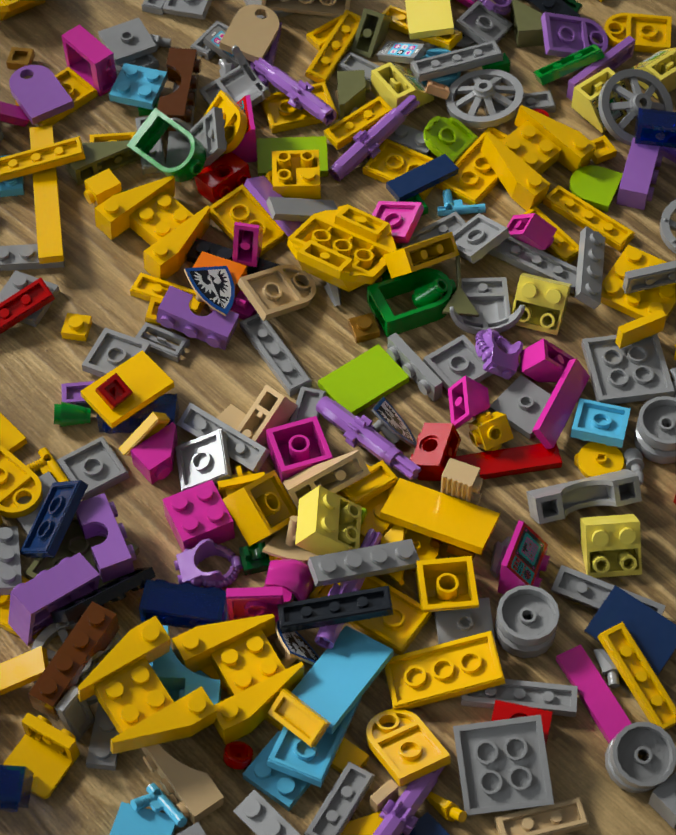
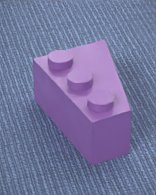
[8,552,100,646]

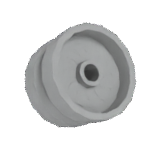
[634,396,676,464]
[495,585,559,658]
[605,722,676,793]

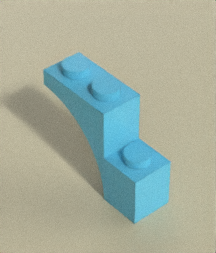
[149,625,221,705]

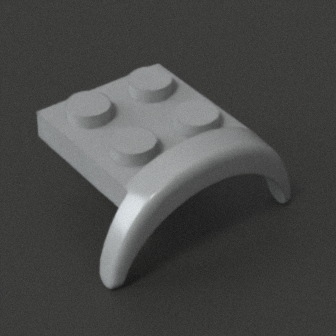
[199,45,270,107]
[171,107,227,179]
[450,277,525,334]

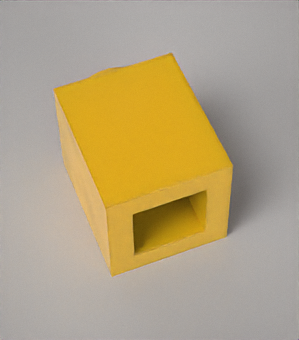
[84,168,122,207]

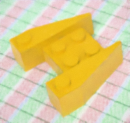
[481,105,596,211]
[94,175,210,280]
[172,614,304,745]
[78,616,217,754]

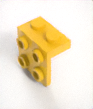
[0,712,80,799]

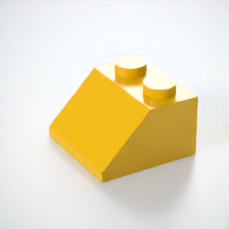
[222,470,298,546]
[416,556,479,613]

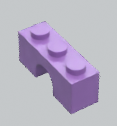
[156,286,239,350]
[75,493,137,583]

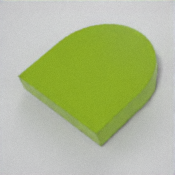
[423,116,478,163]
[569,165,623,212]

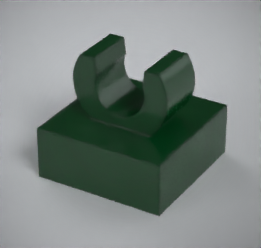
[238,542,270,576]

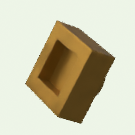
[6,47,35,70]
[348,313,380,344]

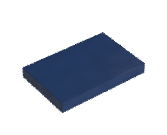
[20,480,88,558]
[584,585,676,677]

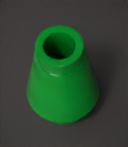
[412,278,448,308]
[54,401,91,427]

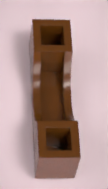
[157,48,201,132]
[28,601,120,721]

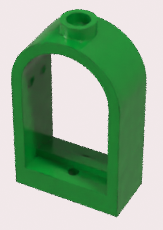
[127,108,206,182]
[367,268,457,338]

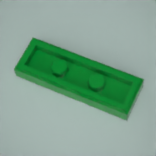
[534,44,605,86]

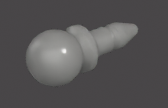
[623,448,644,485]

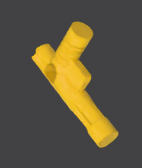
[26,447,69,482]

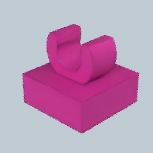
[230,290,257,320]

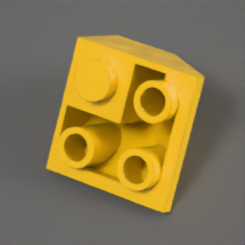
[272,150,321,200]

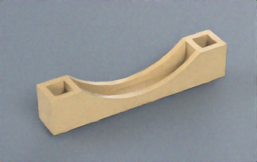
[141,744,224,824]

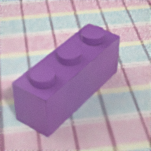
[616,137,663,210]

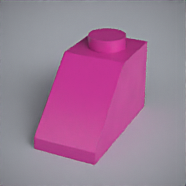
[506,213,557,250]
[232,222,263,267]
[520,338,575,382]
[448,375,490,429]
[131,422,178,484]

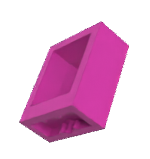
[61,24,117,97]

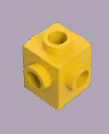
[468,411,514,451]

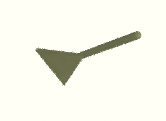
[442,253,479,317]

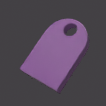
[541,12,608,57]
[9,65,74,125]

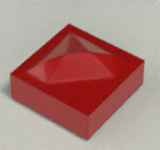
[95,373,133,410]

